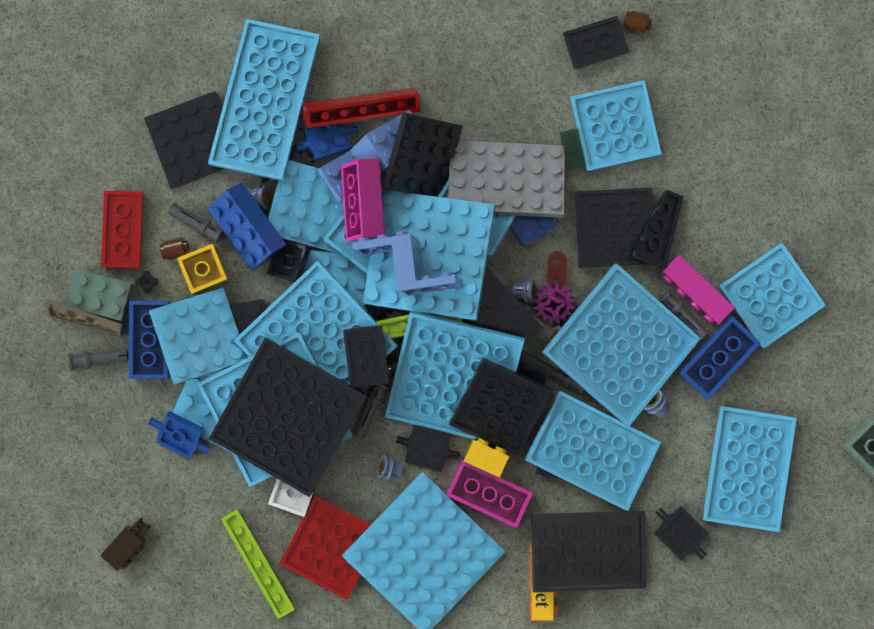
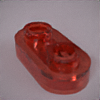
[546,251,567,288]

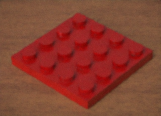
[279,495,371,600]

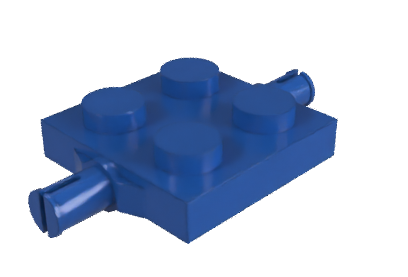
[295,123,358,162]
[148,411,210,459]

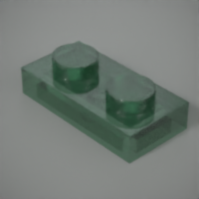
[560,128,586,170]

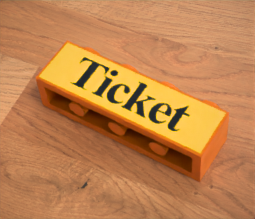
[530,542,558,621]

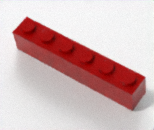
[302,88,421,128]

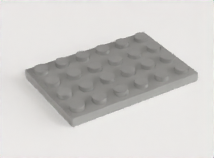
[448,141,565,218]

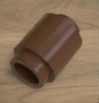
[623,10,652,33]
[160,237,190,260]

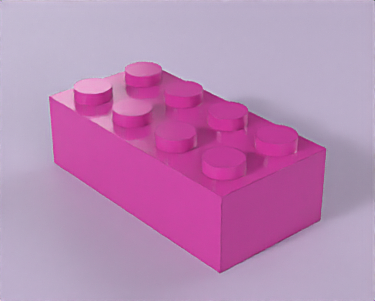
[341,159,385,242]
[446,459,533,528]

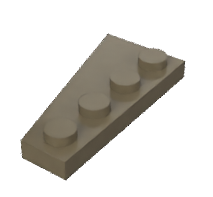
[43,298,124,337]

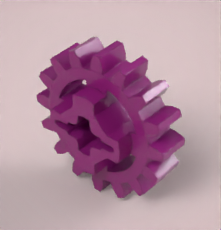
[533,282,575,324]

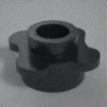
[135,270,158,293]

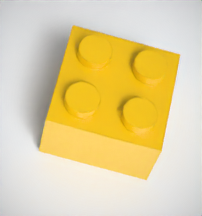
[177,244,230,295]
[464,438,509,478]

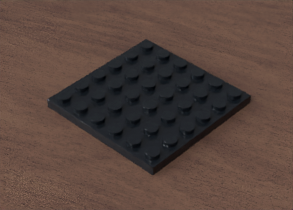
[208,337,368,497]

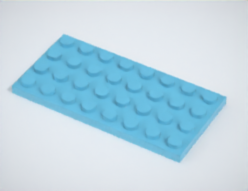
[208,19,321,182]

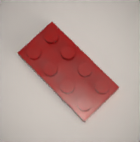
[101,190,144,269]

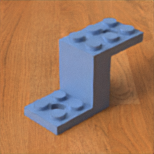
[317,110,412,203]
[352,232,463,296]

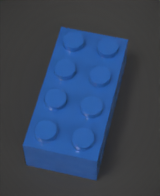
[208,182,286,270]
[129,301,171,378]
[677,317,760,400]

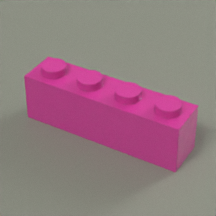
[661,255,735,325]

